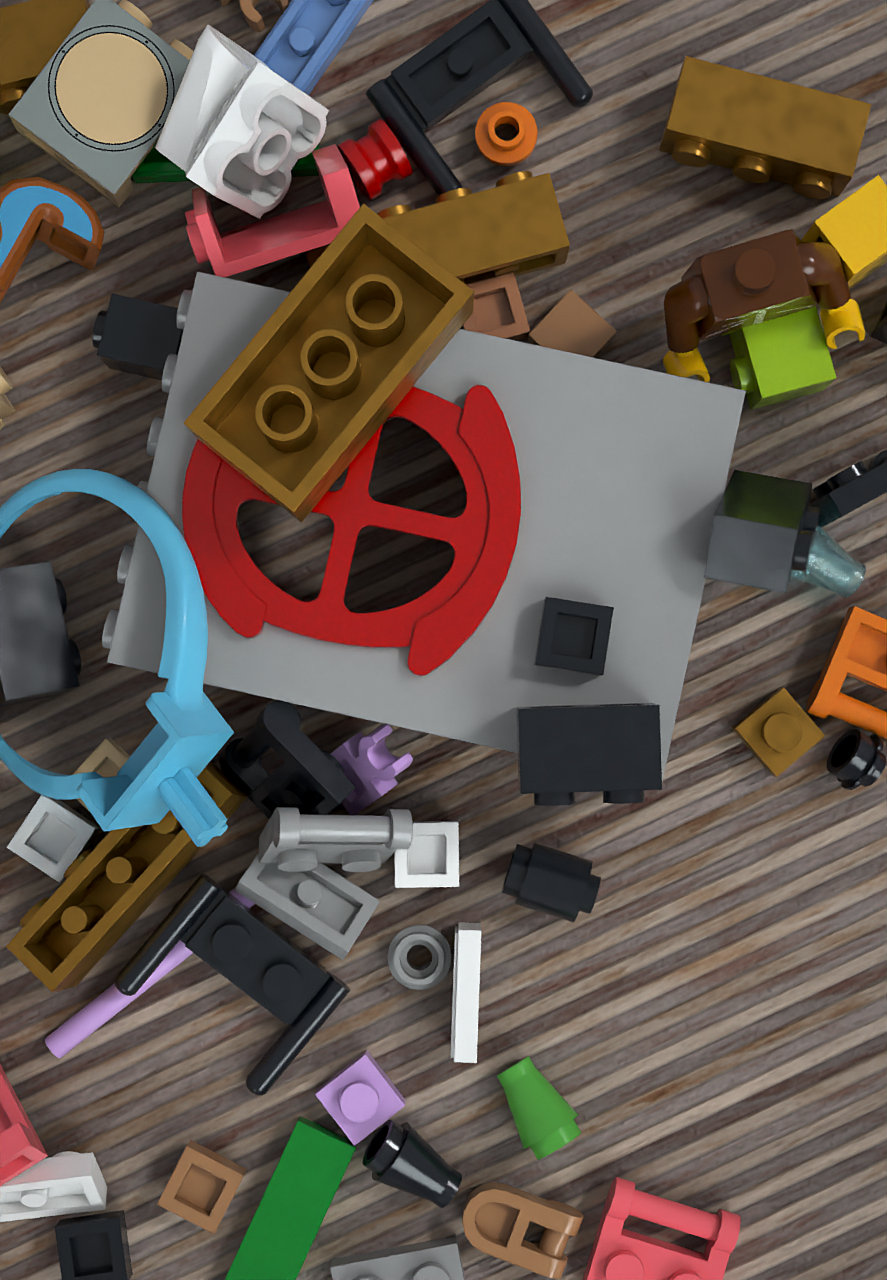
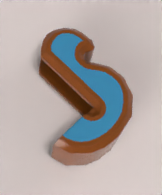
[0,177,104,304]

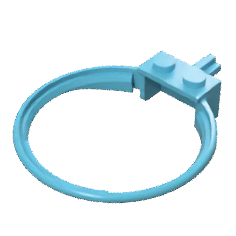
[0,469,234,847]

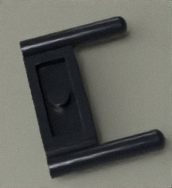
[365,0,593,196]
[115,873,350,1096]

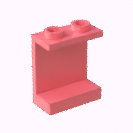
[185,144,360,277]

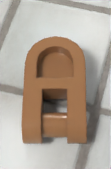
[462,1182,584,1279]

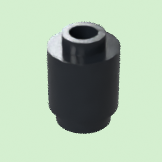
[502,842,601,923]

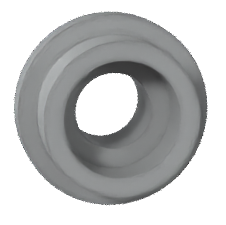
[387,924,451,990]

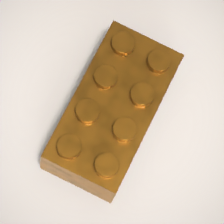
[183,203,474,523]

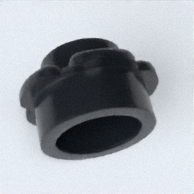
[827,729,886,790]

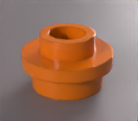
[475,102,538,166]

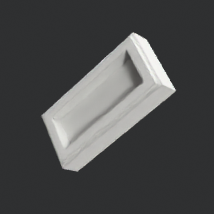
[451,922,481,1063]

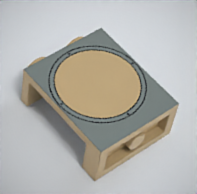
[8,0,194,208]

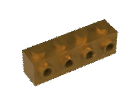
[5,761,248,992]

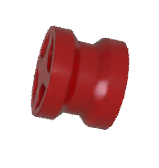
[337,119,413,201]

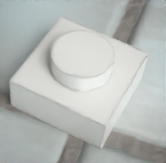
[7,795,101,883]
[394,821,459,888]

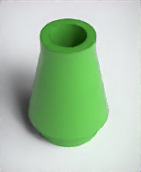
[496,1056,582,1160]

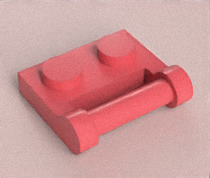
[583,1176,741,1280]

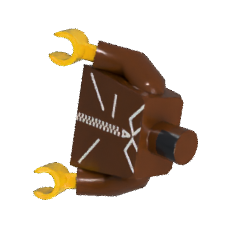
[663,229,865,383]

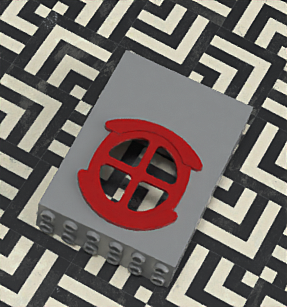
[102,272,746,781]

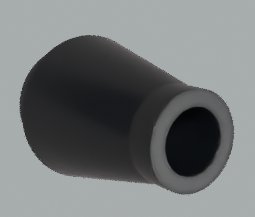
[362,1120,462,1208]

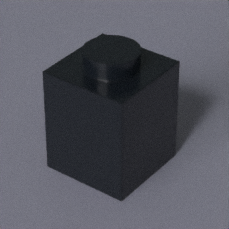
[92,293,183,380]

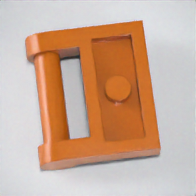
[805,606,887,739]

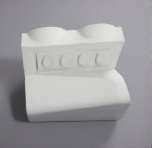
[155,25,330,219]

